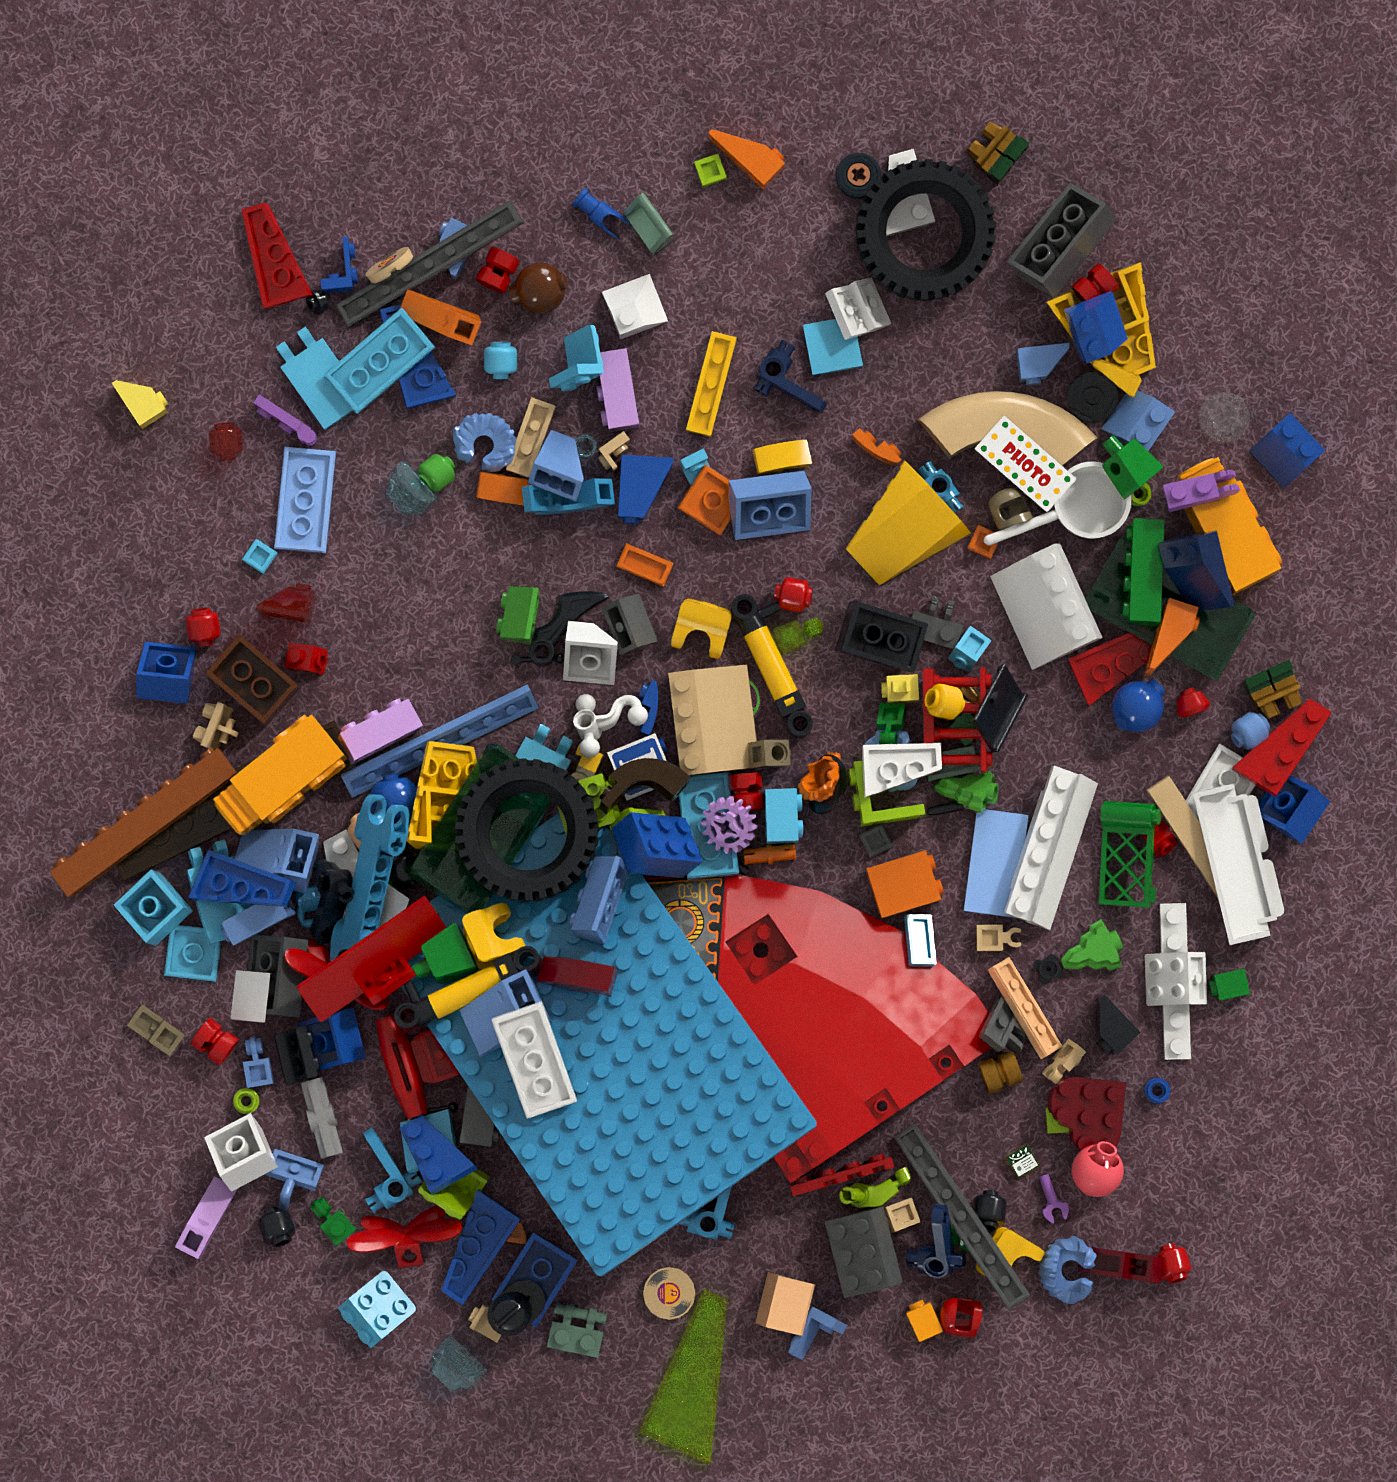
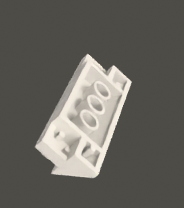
[1004,766,1098,930]

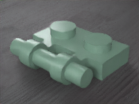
[547,1303,607,1358]

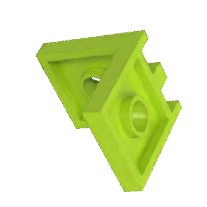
[848,761,925,827]

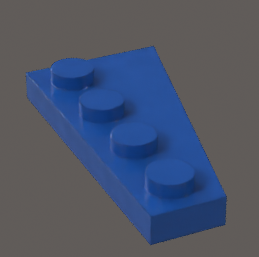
[379,304,456,409]
[188,850,296,907]
[441,1189,521,1305]

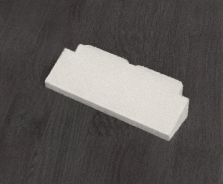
[1193,783,1284,945]

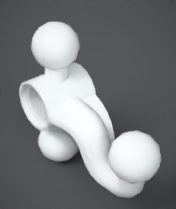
[573,694,648,758]

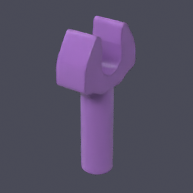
[1039,1174,1069,1223]

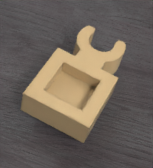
[976,925,1021,951]
[1042,1039,1086,1084]

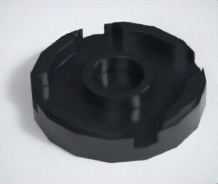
[1067,371,1118,423]

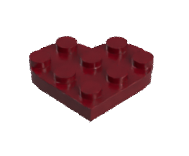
[1047,1077,1126,1151]

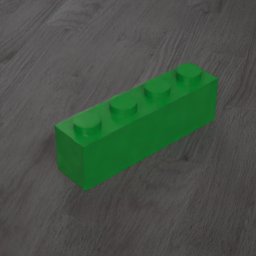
[1122,518,1164,626]

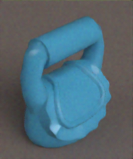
[295,884,321,929]

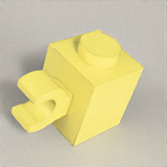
[881,674,919,703]

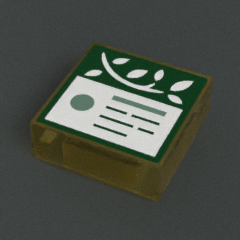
[1005,1144,1040,1179]

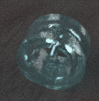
[575,434,597,459]

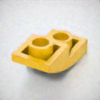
[753,440,812,475]

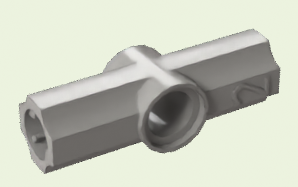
[301,1077,343,1159]

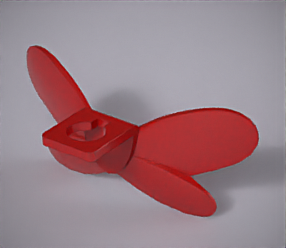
[284,939,390,1010]
[347,1205,462,1269]

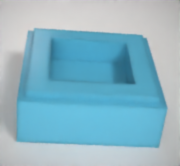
[242,539,278,575]

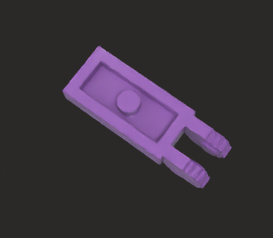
[254,394,318,446]
[1163,469,1240,512]

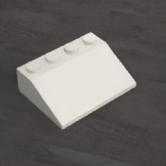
[990,544,1102,670]

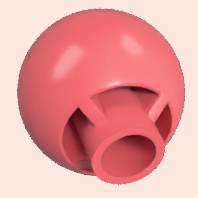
[1071,1141,1124,1197]

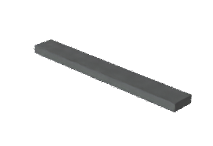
[336,200,524,328]
[893,1123,1031,1311]

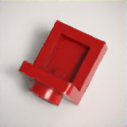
[284,643,328,675]
[1139,819,1178,859]

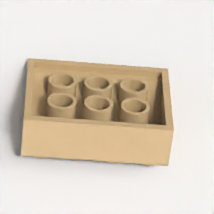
[668,665,757,776]

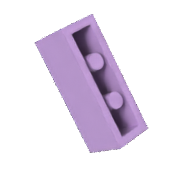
[596,348,639,432]
[337,698,423,765]

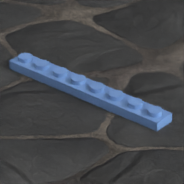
[341,685,538,798]

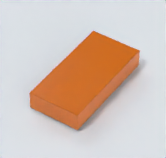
[616,543,674,587]

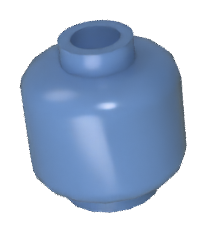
[1231,712,1270,750]

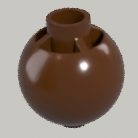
[509,262,568,314]

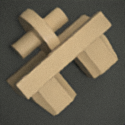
[193,702,239,750]

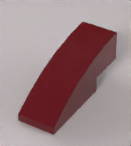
[537,956,618,997]
[1078,1246,1164,1284]

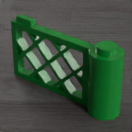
[1099,801,1161,908]

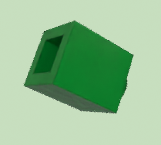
[1208,969,1250,1001]

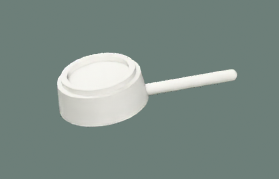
[984,461,1131,545]

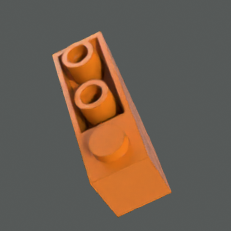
[400,289,481,345]

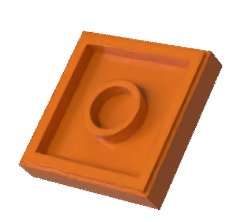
[677,464,731,536]

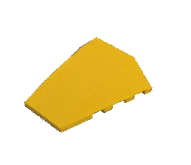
[1046,262,1156,375]
[846,460,971,586]
[406,741,498,854]

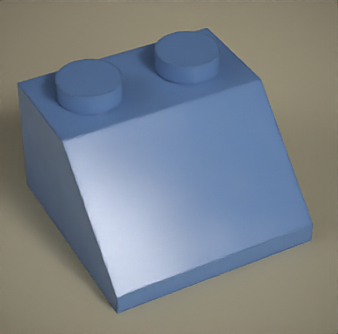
[1101,390,1175,451]

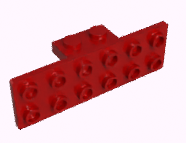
[296,896,447,1022]

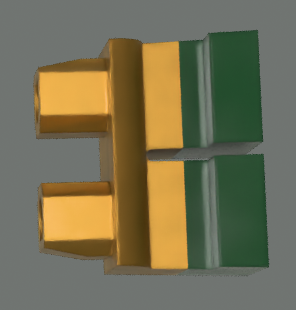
[966,122,1029,185]
[1242,660,1302,719]

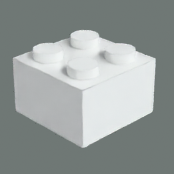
[204,1113,278,1192]

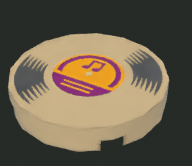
[366,247,413,284]
[643,1267,695,1320]

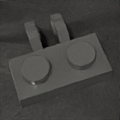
[912,596,963,650]
[978,995,1028,1053]

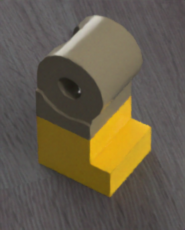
[571,744,604,781]

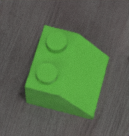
[496,586,540,645]

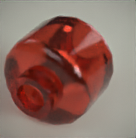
[208,422,244,461]

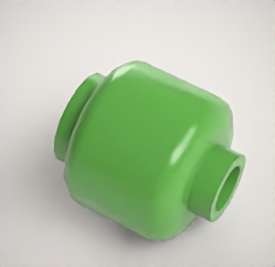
[417,454,455,492]

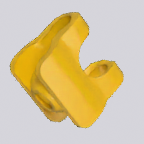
[671,598,732,659]
[462,903,526,970]
[976,1227,1045,1276]

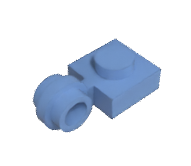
[243,1036,274,1088]

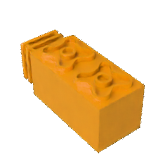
[1176,457,1282,596]
[213,714,348,836]

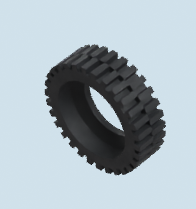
[855,159,996,301]
[455,758,599,902]

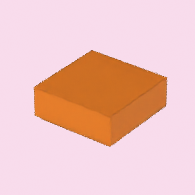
[967,525,998,559]

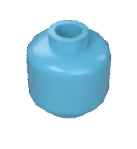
[484,342,517,379]

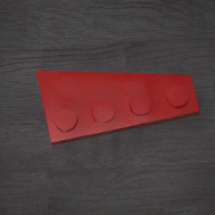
[241,203,313,309]
[1068,625,1158,707]
[1232,699,1332,797]
[790,1153,894,1196]

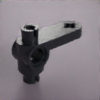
[310,859,355,944]

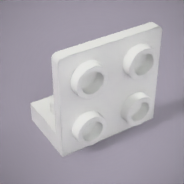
[1145,952,1207,1006]

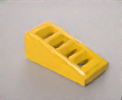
[1092,358,1142,398]

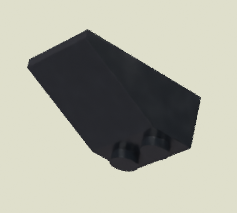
[835,601,928,673]

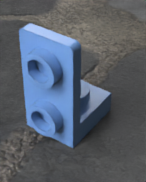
[788,1306,847,1360]

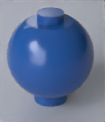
[1112,679,1165,732]
[370,773,417,830]

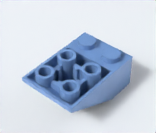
[235,829,319,893]
[460,969,552,1057]

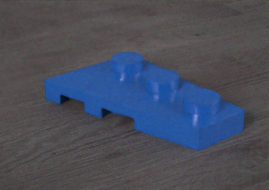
[400,1115,478,1195]

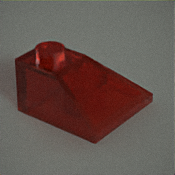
[256,583,317,623]

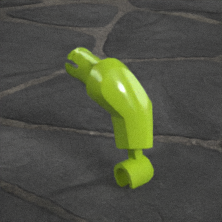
[839,1167,911,1208]

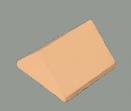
[755,1272,815,1336]

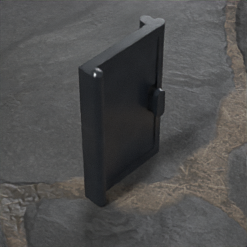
[969,664,1028,752]

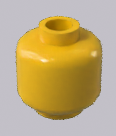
[925,683,965,720]

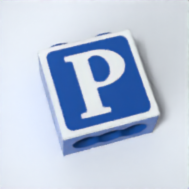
[607,733,673,802]

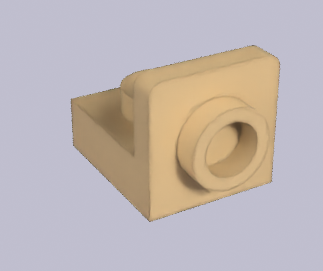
[598,431,630,473]
[884,1198,920,1233]
[468,1304,501,1343]

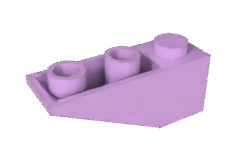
[175,1176,237,1259]

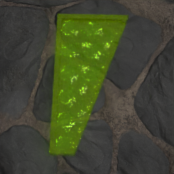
[639,1289,728,1465]

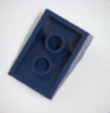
[1158,530,1235,611]

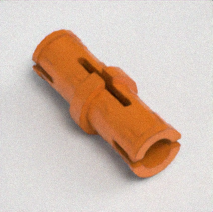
[743,843,796,865]

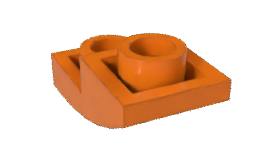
[851,428,901,466]
[476,472,532,505]

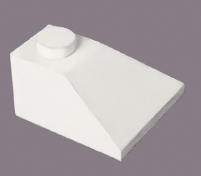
[602,274,668,340]
[563,621,618,685]

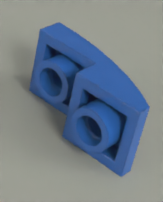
[638,680,658,736]

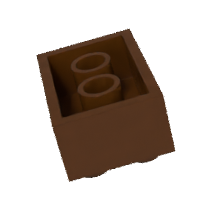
[205,634,300,727]

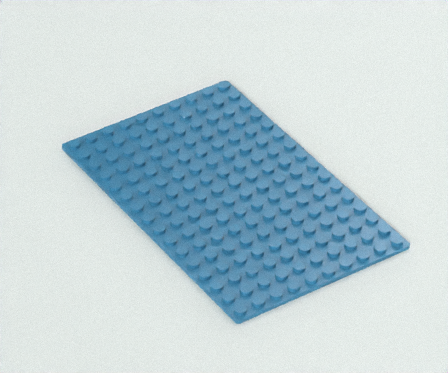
[401,813,817,1277]

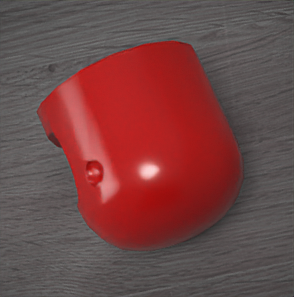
[939,1297,983,1338]

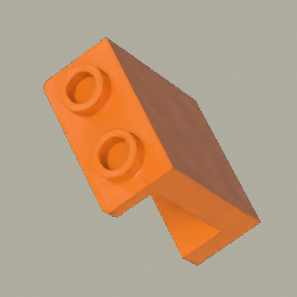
[866,850,944,919]

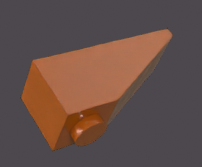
[708,129,785,190]
[1144,598,1200,677]

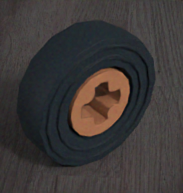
[836,153,881,199]

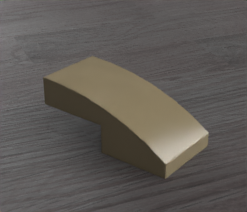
[126,1003,185,1056]

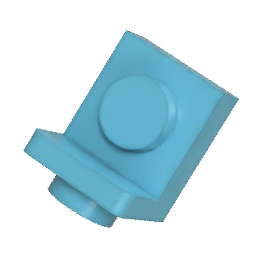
[679,448,710,485]
[948,626,991,673]

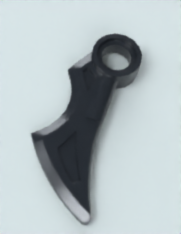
[529,591,609,667]

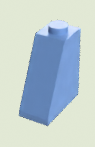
[528,430,584,501]
[221,899,297,945]

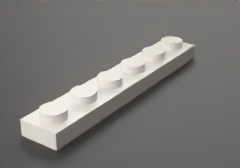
[1159,903,1191,1060]

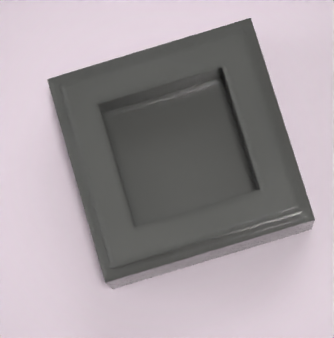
[858,824,893,858]

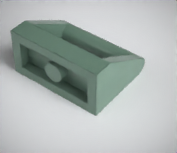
[623,193,673,255]

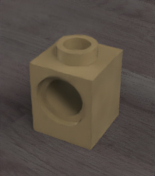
[749,740,791,768]

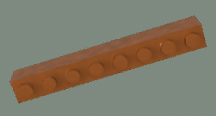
[50,748,237,898]

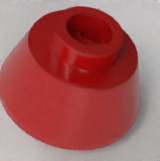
[1176,687,1210,718]

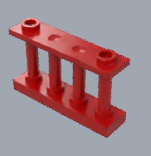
[923,667,993,774]

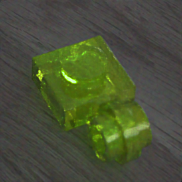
[773,617,824,653]

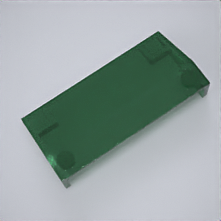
[1085,536,1256,681]
[406,744,552,913]

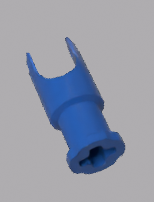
[572,187,630,239]

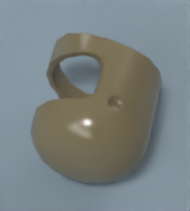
[988,488,1033,531]

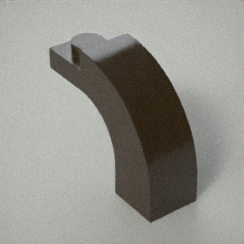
[599,758,691,814]

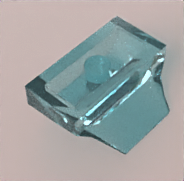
[385,460,437,515]
[431,1334,488,1391]

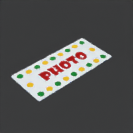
[975,416,1076,512]

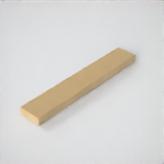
[1146,776,1219,900]

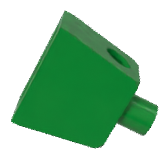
[1102,435,1163,500]
[412,922,479,984]

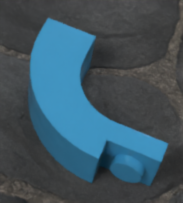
[522,478,615,515]

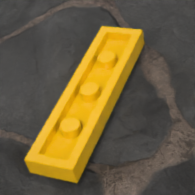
[686,331,737,437]

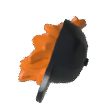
[798,752,848,814]

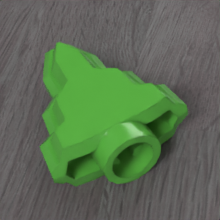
[934,772,998,813]
[1060,919,1124,971]

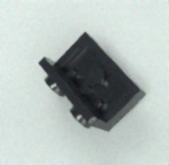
[274,1025,319,1084]

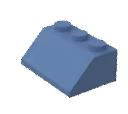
[729,471,812,540]
[569,856,628,945]

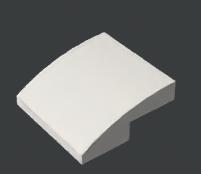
[825,277,891,340]

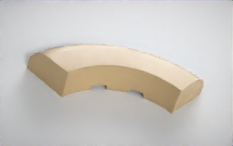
[918,391,1098,466]

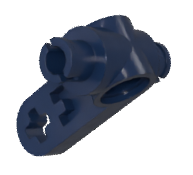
[753,340,827,414]
[906,1204,966,1278]

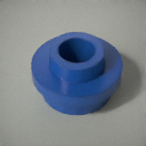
[1144,1078,1170,1104]

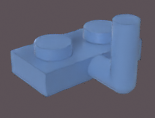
[266,1149,324,1210]

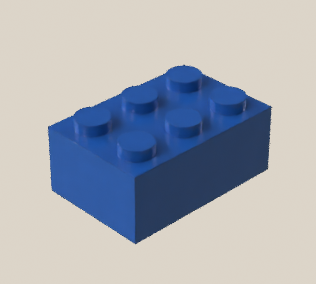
[611,812,702,878]
[492,1232,578,1327]

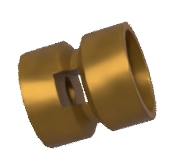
[978,1051,1024,1094]

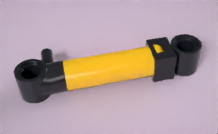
[731,594,813,738]
[394,946,542,1034]

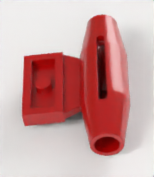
[376,1015,459,1120]

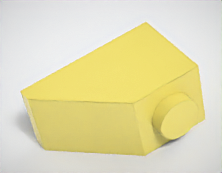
[112,380,168,429]

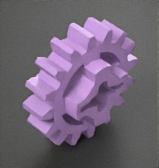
[701,796,758,854]

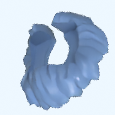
[453,413,516,473]
[1038,1236,1097,1304]

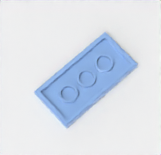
[274,447,336,554]
[963,809,1029,918]

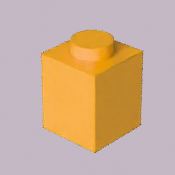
[905,1299,943,1342]

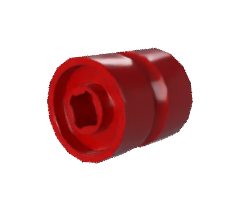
[475,247,520,294]
[1071,263,1120,302]
[728,773,765,812]
[190,1017,240,1066]

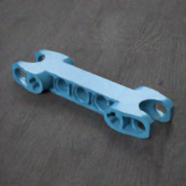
[330,794,409,962]

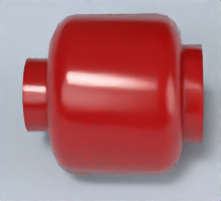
[774,577,813,613]
[185,608,221,647]
[1156,1243,1192,1284]

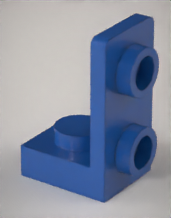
[321,236,358,294]

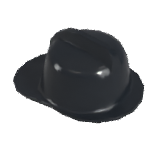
[487,1280,545,1336]

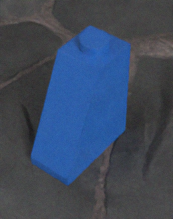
[618,455,673,525]

